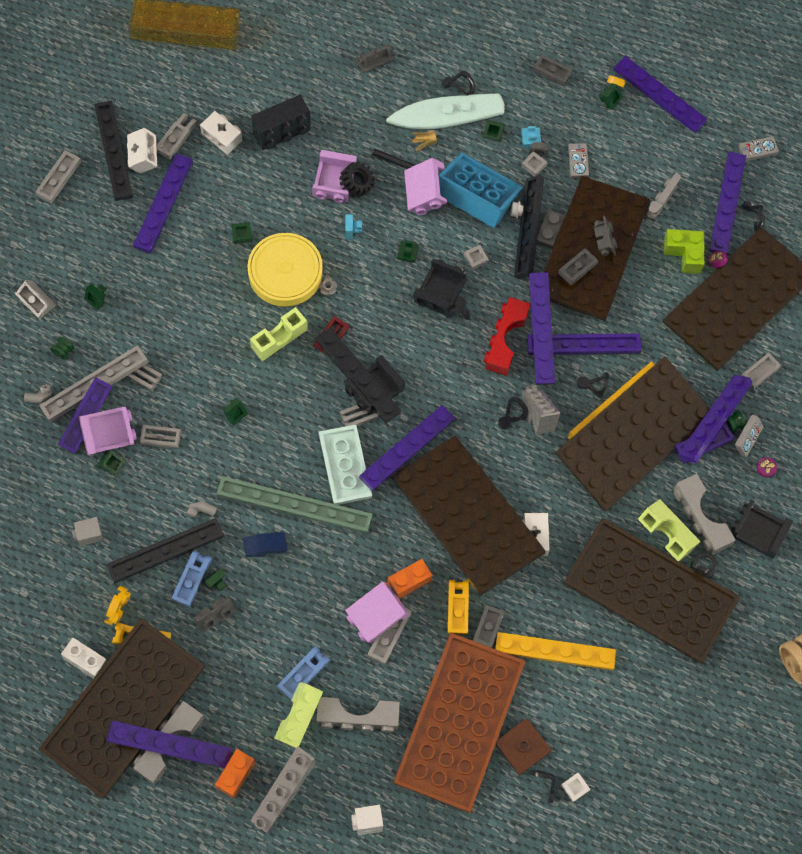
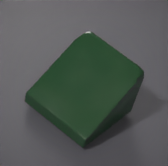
[483,120,505,142]
[96,449,126,476]

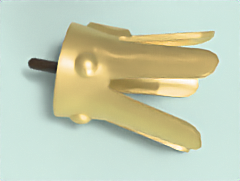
[412,130,440,151]

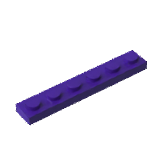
[614,56,707,133]
[709,152,747,255]
[133,153,193,254]
[529,273,555,385]
[527,334,641,355]
[678,375,752,463]
[359,405,455,491]
[106,721,232,769]

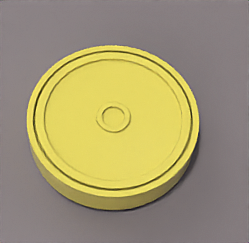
[248,233,323,307]

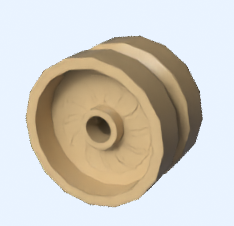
[779,634,802,684]

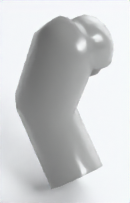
[24,384,52,404]
[187,501,217,517]

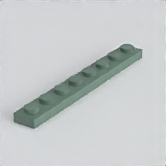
[217,476,373,534]

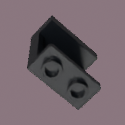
[413,259,467,316]
[345,355,405,415]
[731,500,794,559]

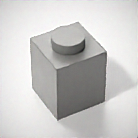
[72,517,104,546]

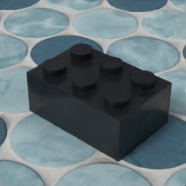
[251,94,311,151]

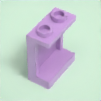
[312,150,357,203]
[404,158,447,215]
[79,406,137,455]
[345,581,410,643]

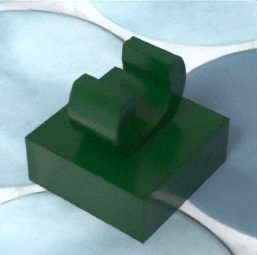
[599,83,623,110]
[232,222,252,244]
[397,241,419,263]
[84,284,107,310]
[222,398,248,426]
[203,568,227,591]

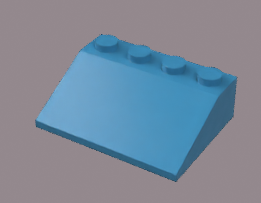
[438,152,523,228]

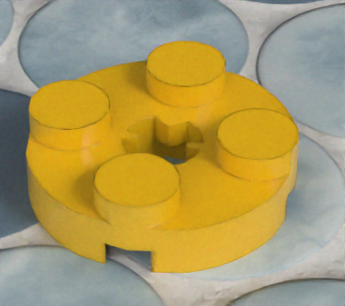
[104,585,131,626]

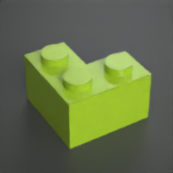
[664,229,704,274]

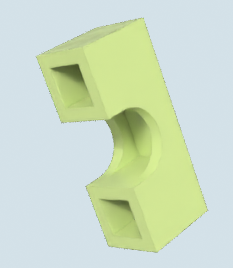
[250,307,308,361]
[638,499,701,562]
[274,682,323,748]

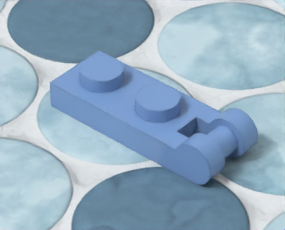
[171,550,212,607]
[277,646,330,700]

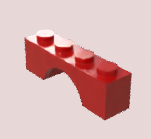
[483,297,531,376]

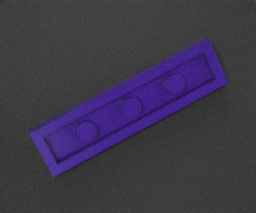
[58,377,112,454]

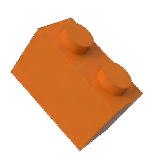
[387,559,432,599]
[215,749,255,799]

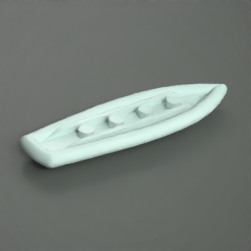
[386,93,505,130]

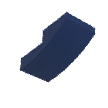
[243,532,288,557]

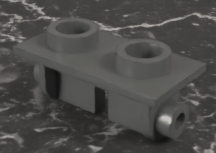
[355,44,395,73]
[593,216,618,256]
[193,596,236,633]

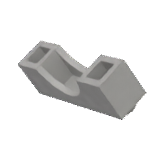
[674,474,736,555]
[317,697,400,733]
[133,701,204,785]

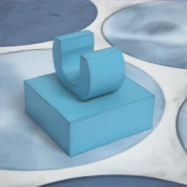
[521,126,541,147]
[345,214,362,239]

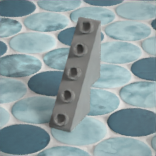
[521,385,560,435]
[251,746,315,833]

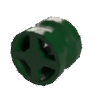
[50,336,74,360]
[726,410,746,433]

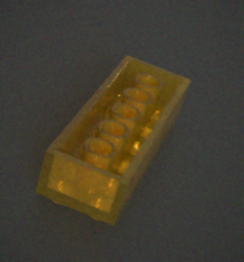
[129,0,241,50]

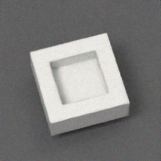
[561,773,590,802]

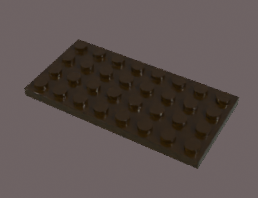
[544,176,650,321]
[662,227,802,371]
[555,356,710,512]
[392,435,545,596]
[563,518,740,664]
[39,618,206,799]

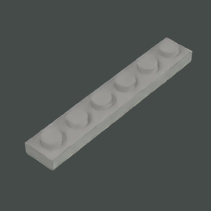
[39,345,149,423]

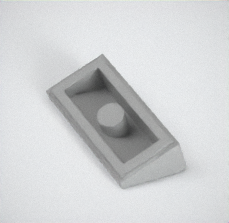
[15,280,56,319]

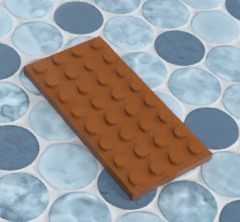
[393,632,525,813]

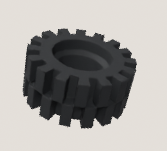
[339,161,375,198]

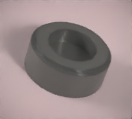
[530,142,549,156]

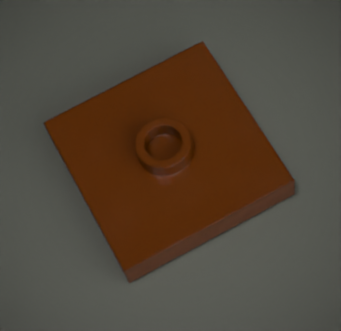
[495,718,552,776]

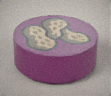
[708,251,728,268]
[757,457,777,478]

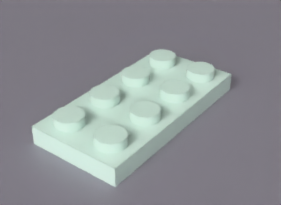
[319,425,372,505]

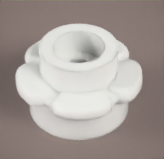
[510,201,523,219]

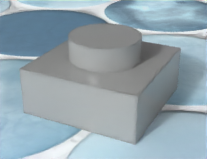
[521,151,547,176]
[463,245,489,270]

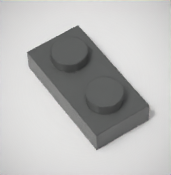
[533,54,573,86]
[537,209,565,249]
[558,249,598,285]
[473,605,505,648]

